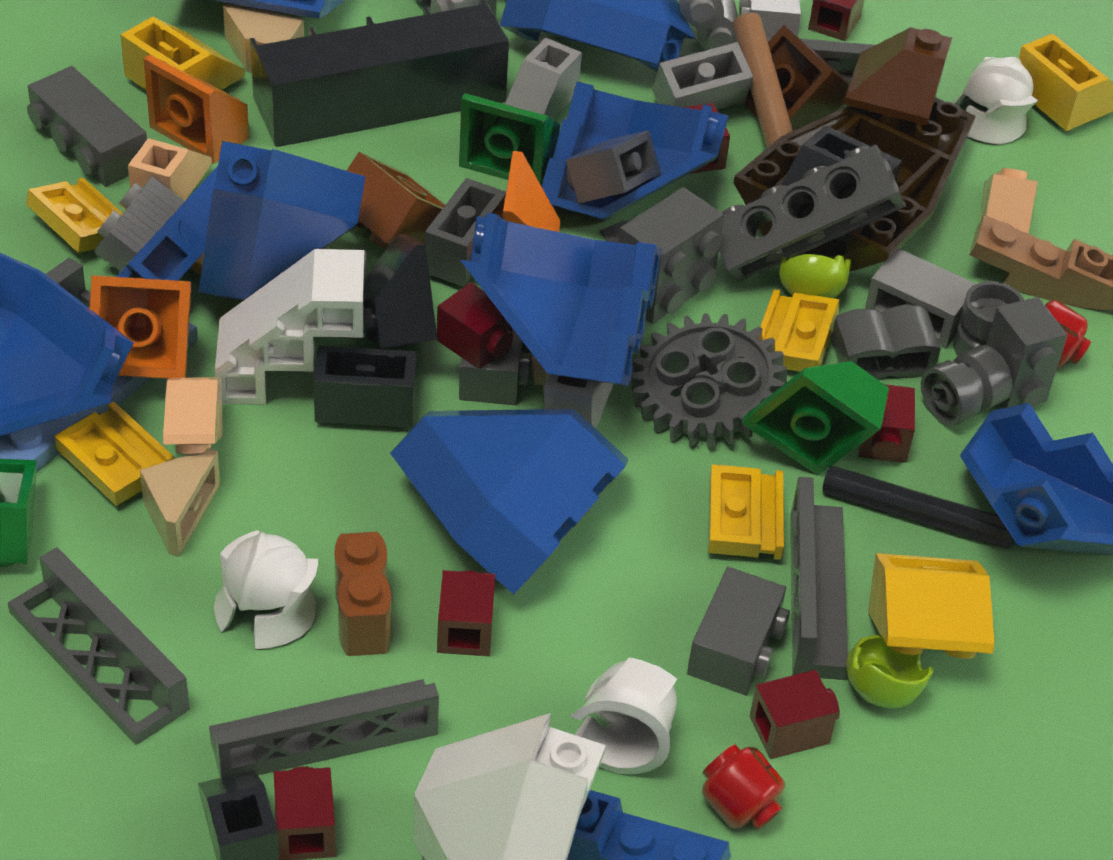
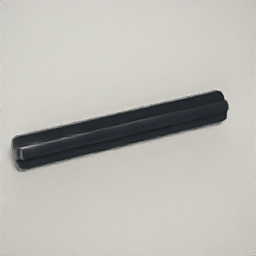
[822,466,1014,549]

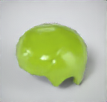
[779,254,851,298]
[846,635,933,709]

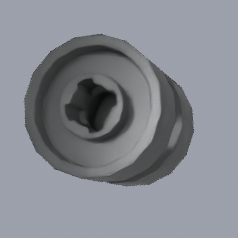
[953,281,1024,356]
[921,345,1013,426]

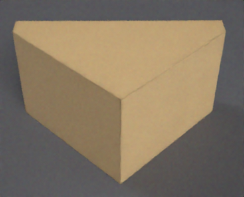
[140,448,220,557]

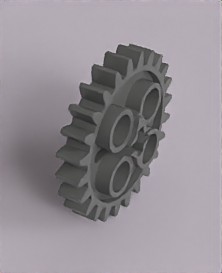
[631,313,787,448]

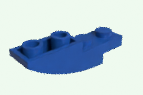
[116,166,218,281]
[567,790,731,860]

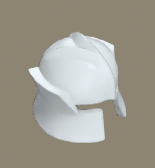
[952,57,1038,144]
[214,530,318,649]
[571,658,677,774]

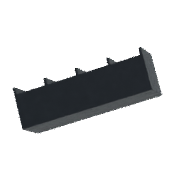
[250,0,509,147]

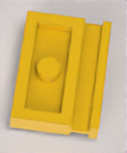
[26,178,122,253]
[760,289,839,372]
[54,401,175,506]
[708,464,784,560]

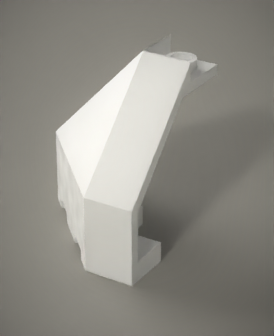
[215,249,367,405]
[413,713,606,860]

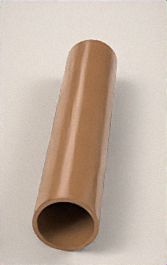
[733,13,793,148]

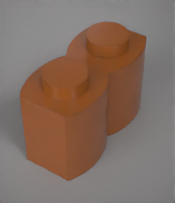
[334,532,391,656]

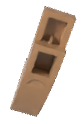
[969,215,1113,310]

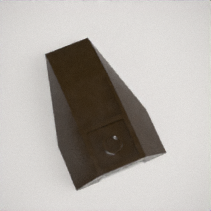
[733,97,976,272]

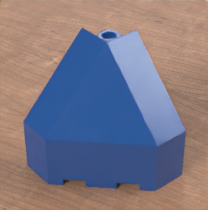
[500,0,696,72]
[542,81,728,221]
[199,141,366,302]
[460,213,662,386]
[0,253,134,436]
[960,403,1113,555]
[390,409,628,595]

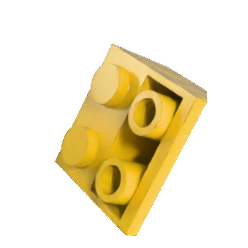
[120,16,245,90]
[1018,33,1113,131]
[868,553,995,659]

